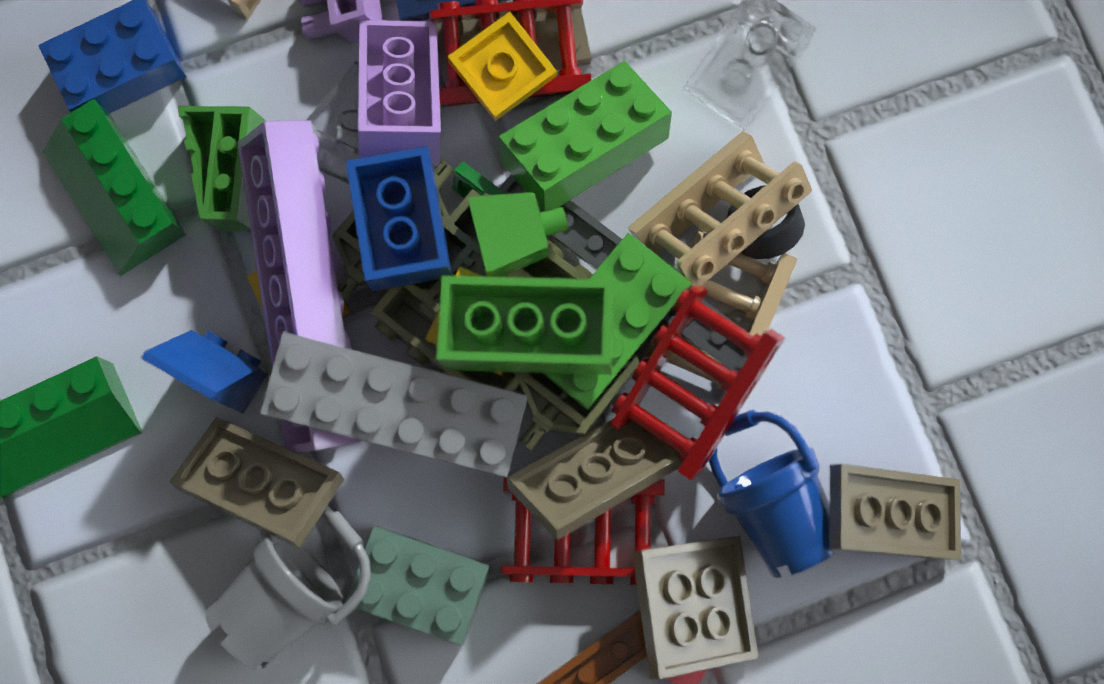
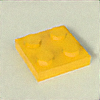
[448,12,557,121]

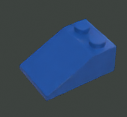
[141,330,267,414]

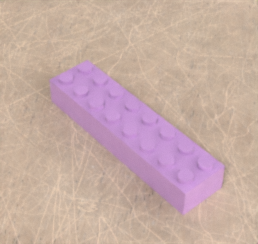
[237,120,361,453]

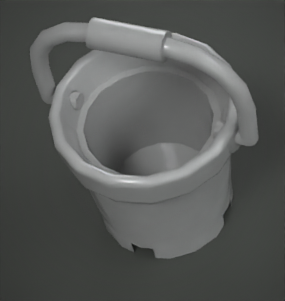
[205,507,371,669]

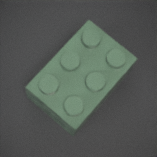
[346,526,491,646]

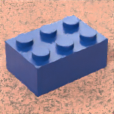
[38,0,187,114]
[346,146,452,291]

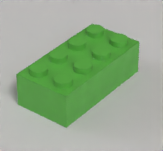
[499,61,672,212]
[436,276,614,375]

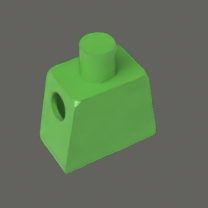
[468,192,568,277]

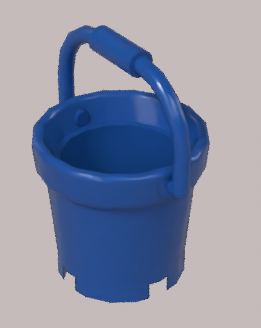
[709,410,834,578]

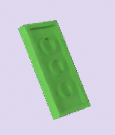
[543,232,692,410]

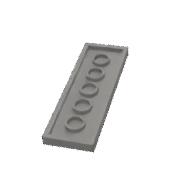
[260,332,528,477]

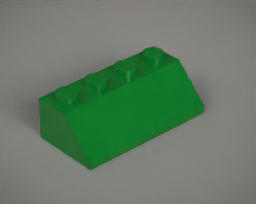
[43,99,186,276]
[0,356,143,499]

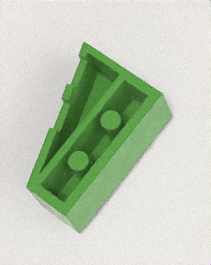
[177,106,266,232]

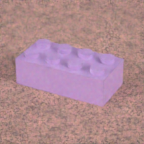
[358,20,441,166]

